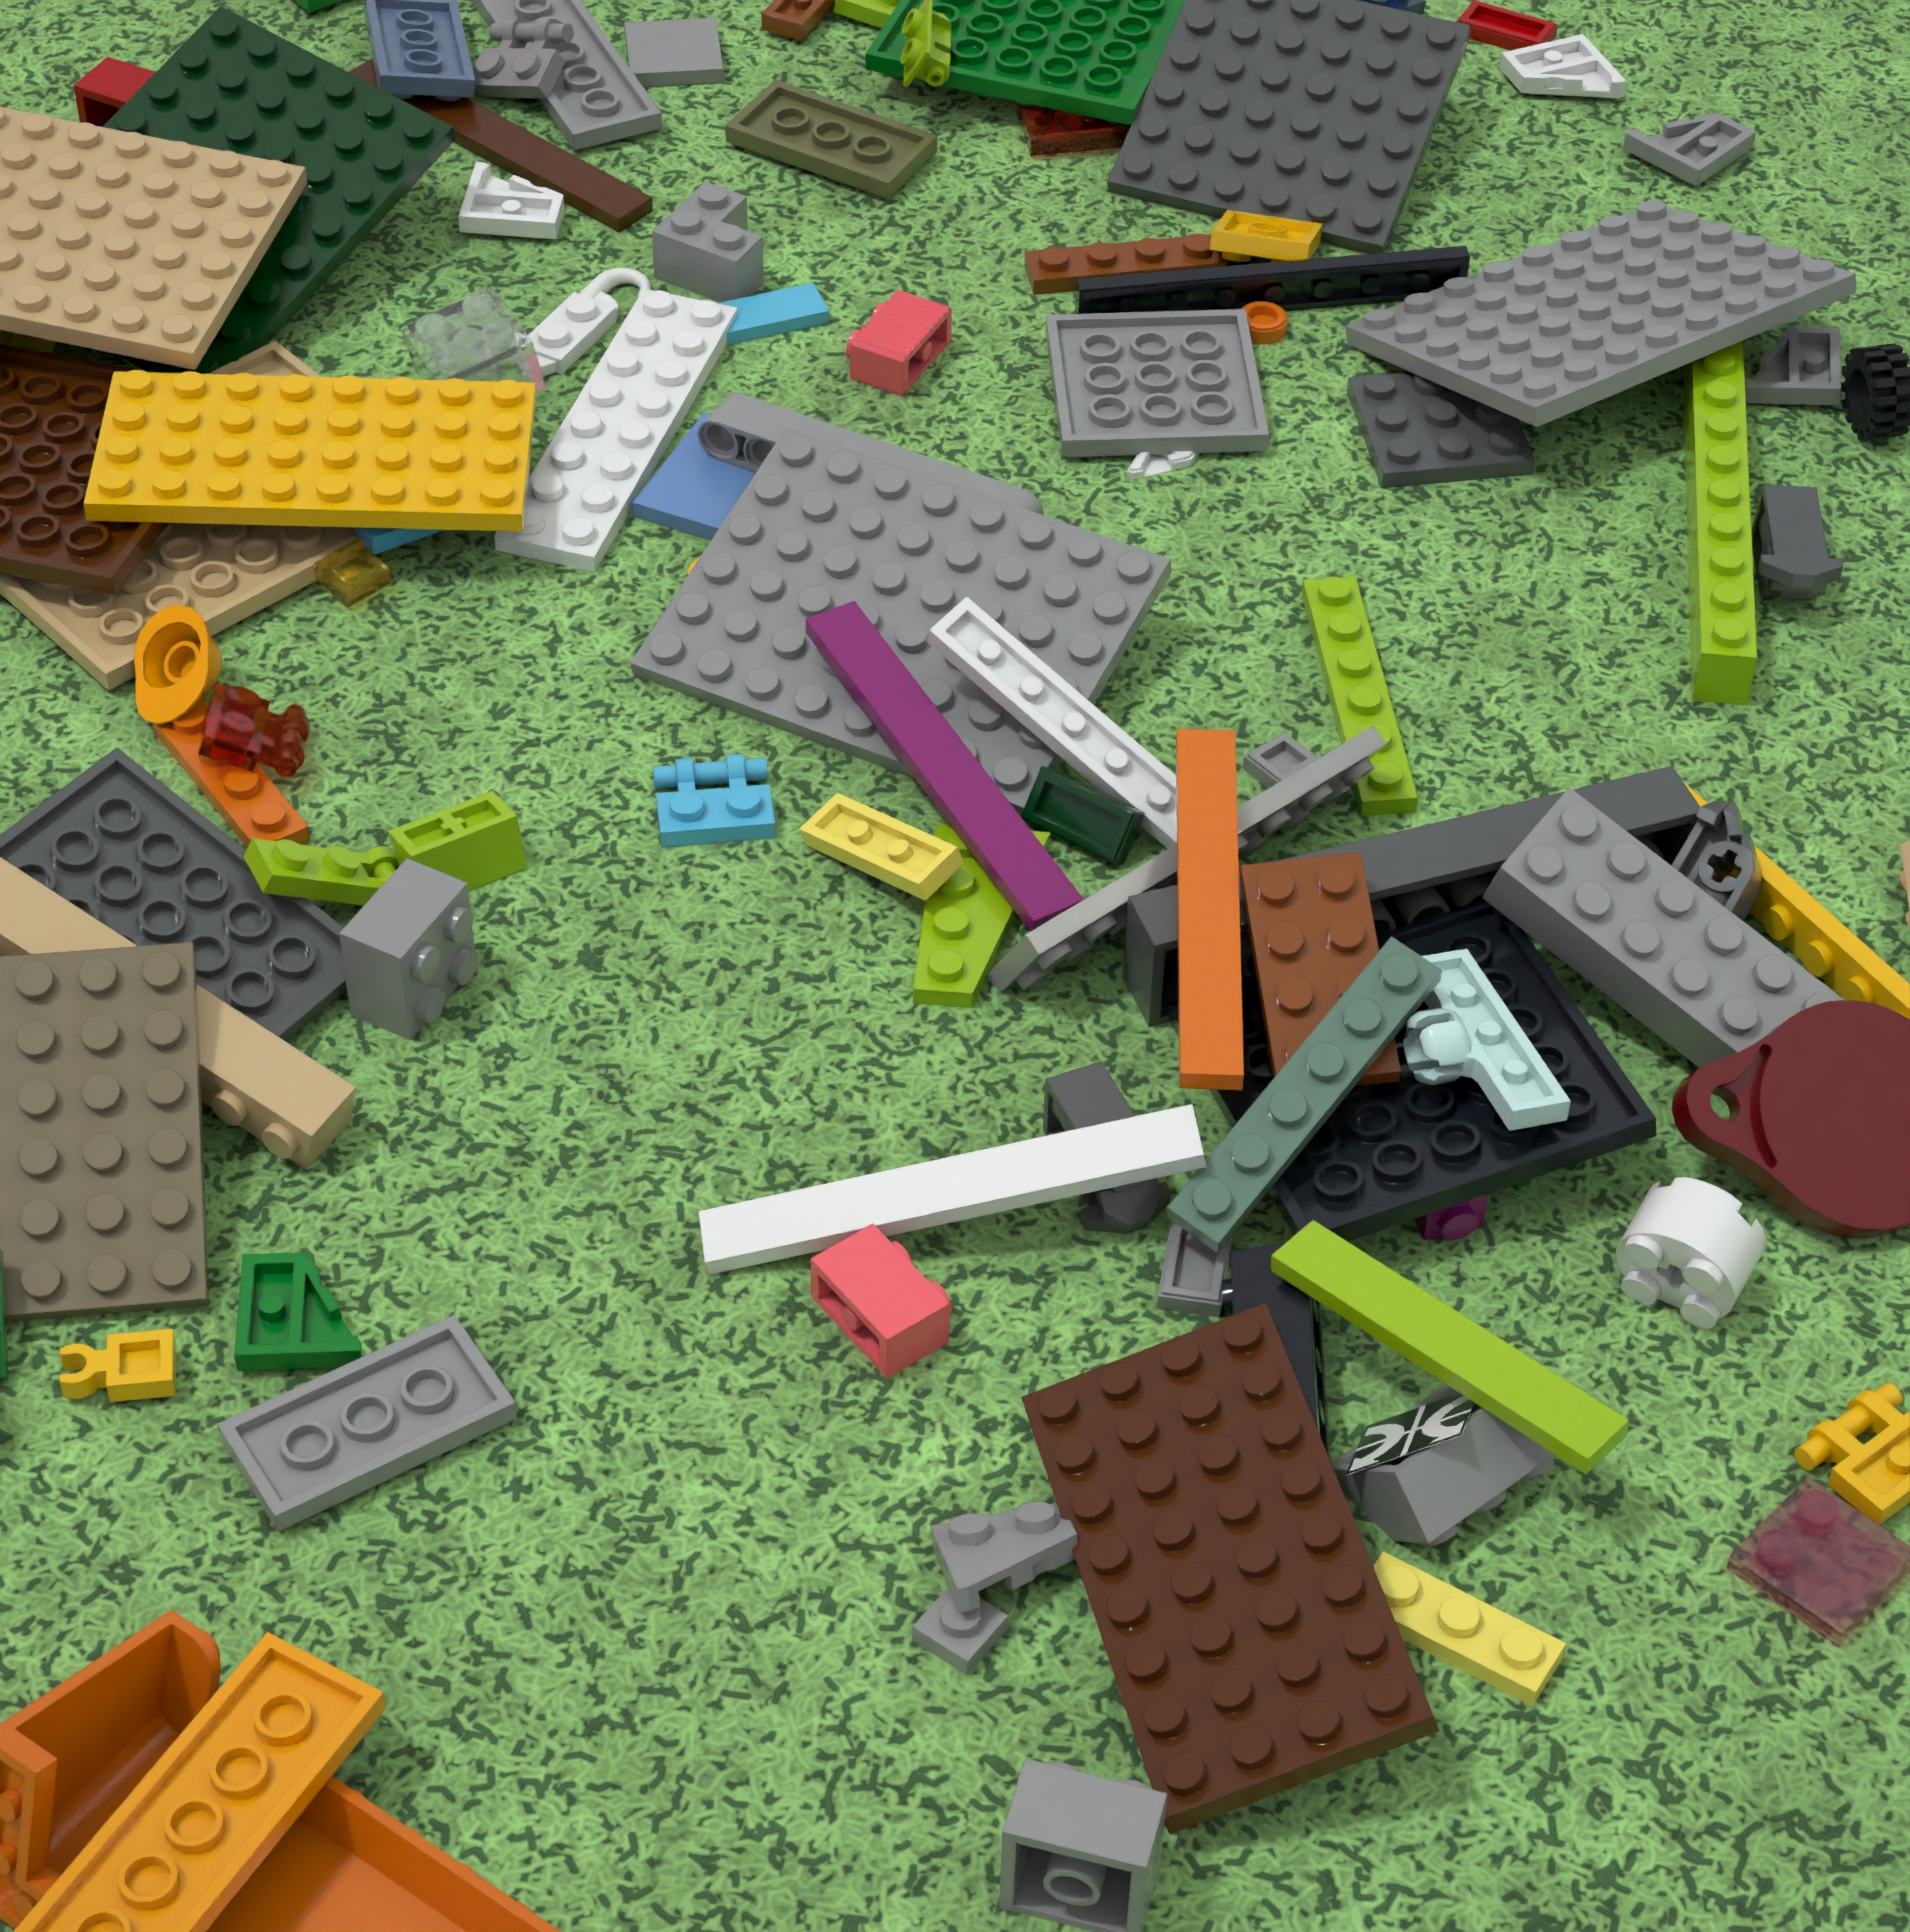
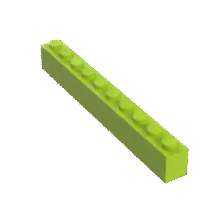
[1682,341,1757,705]

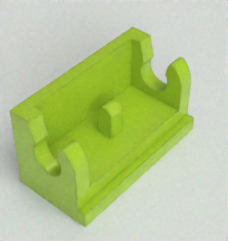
[388,791,527,891]

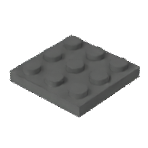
[1347,372,1535,488]

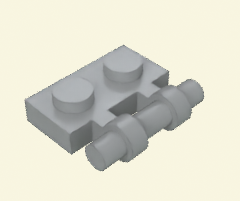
[473,18,574,99]

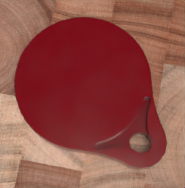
[1671,1000,1910,1238]

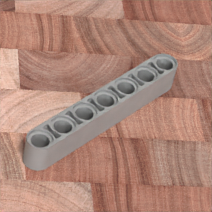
[697,393,1044,515]

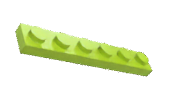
[1301,576,1418,816]

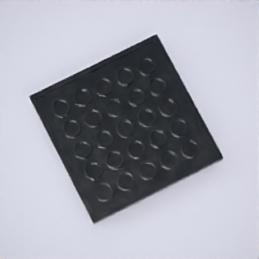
[1167,900,1657,1242]

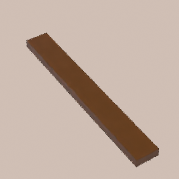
[349,59,653,233]

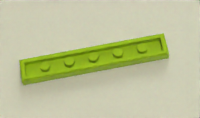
[1271,1220,1629,1474]

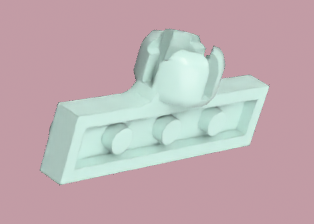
[1403,949,1571,1131]

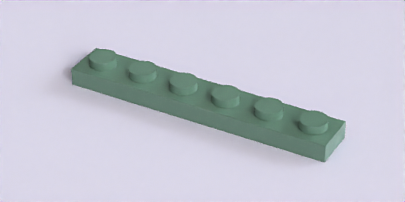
[1167,936,1442,1253]

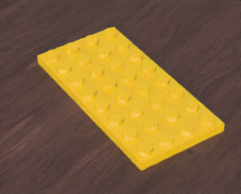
[84,370,536,532]

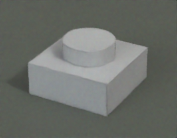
[912,1586,1009,1675]

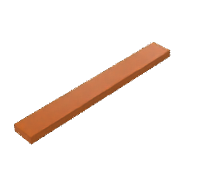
[1176,729,1244,1090]

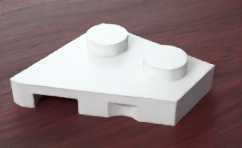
[1499,34,1626,98]
[458,162,565,239]

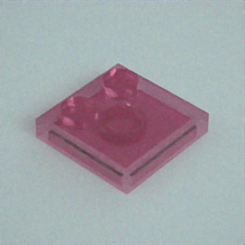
[1726,1477,1910,1647]

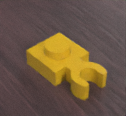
[59,1329,176,1402]

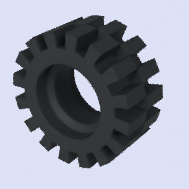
[1841,343,1910,441]

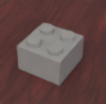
[339,858,478,1040]
[999,1758,1167,1932]

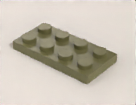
[725,80,937,199]

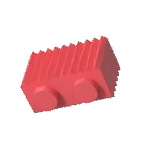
[846,289,952,396]

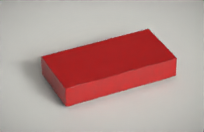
[1457,0,1558,51]

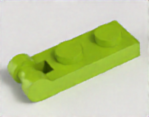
[243,838,398,906]

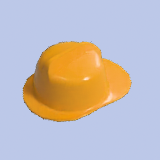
[134,604,222,725]

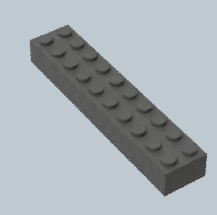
[1123,766,1701,1027]

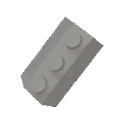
[1331,1384,1555,1547]

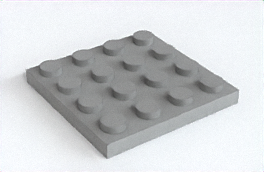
[1045,309,1269,457]

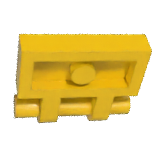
[1794,1382,1910,1527]

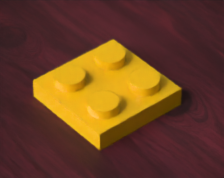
[1209,210,1323,262]

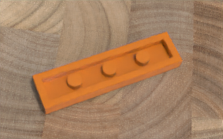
[153,698,311,848]

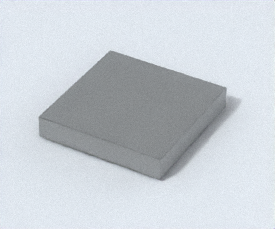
[624,17,724,87]

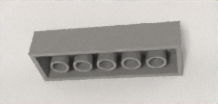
[1482,787,1844,1068]

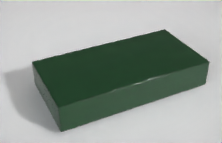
[1021,766,1145,865]

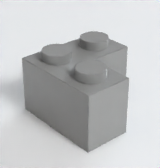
[652,181,764,302]

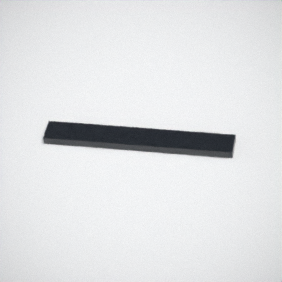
[1075,246,1470,314]

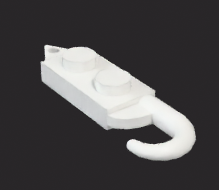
[518,268,651,382]

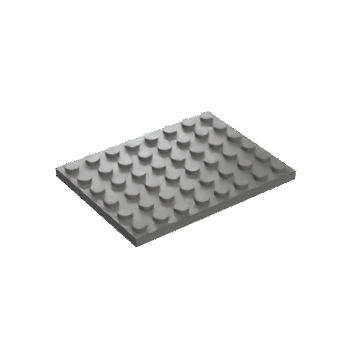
[1345,201,1856,427]
[630,427,1172,817]

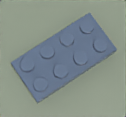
[364,0,475,101]

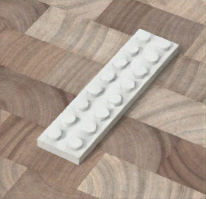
[494,289,738,572]

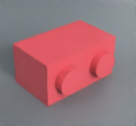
[811,1223,952,1378]

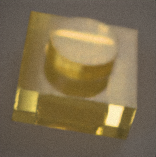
[313,539,391,608]

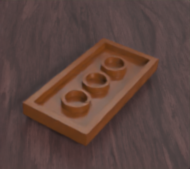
[1240,852,1401,1086]

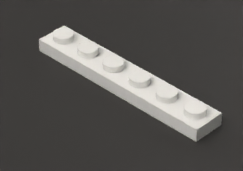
[926,596,1177,849]

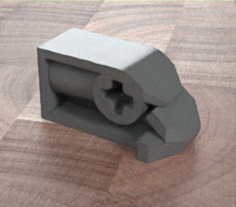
[1752,484,1843,599]
[1671,800,1763,921]
[1043,1061,1171,1234]

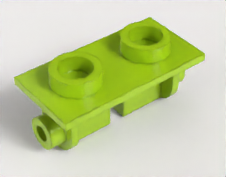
[900,0,952,88]

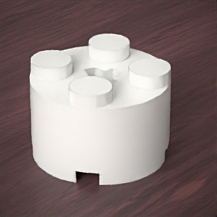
[1615,1177,1766,1329]

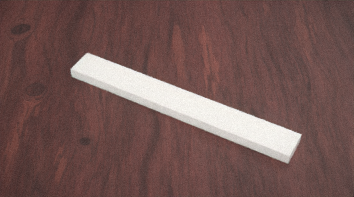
[698,1104,1206,1274]

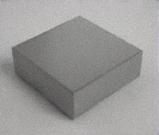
[1243,732,1318,789]

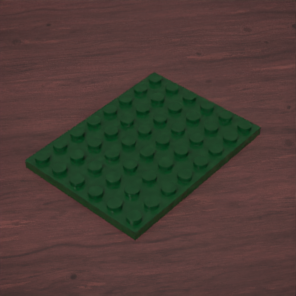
[103,6,455,374]

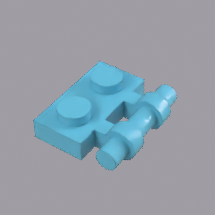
[653,754,776,847]

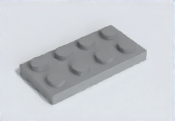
[217,1315,517,1532]

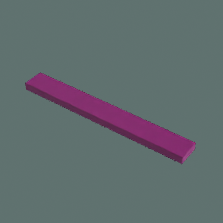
[805,601,1084,931]

